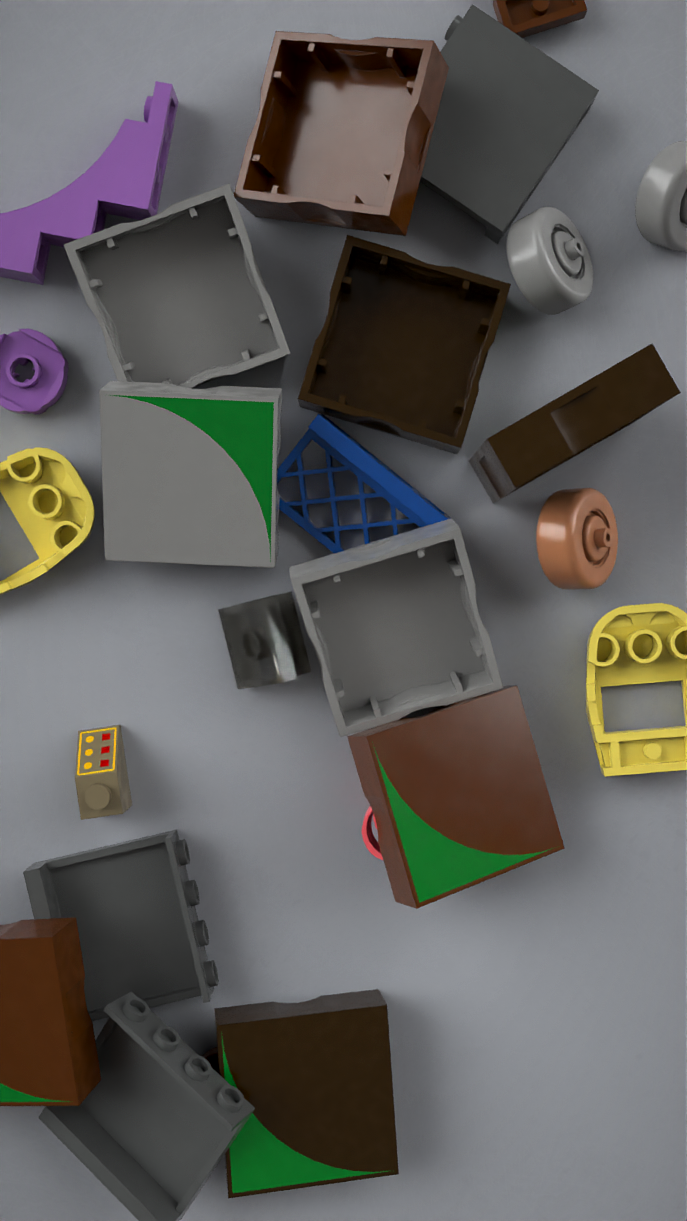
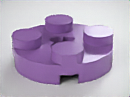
[0,328,69,415]

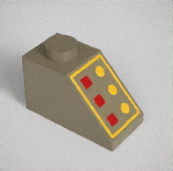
[75,724,132,820]

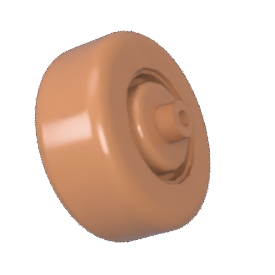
[536,488,618,590]

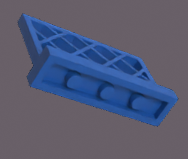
[277,414,451,553]

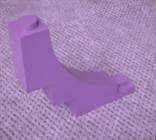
[0,81,178,285]

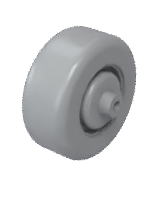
[635,141,687,251]
[506,207,593,315]

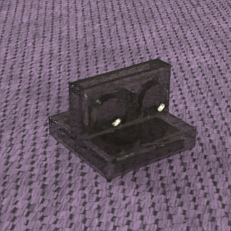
[218,591,311,689]

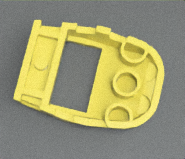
[0,447,95,595]
[586,603,687,777]

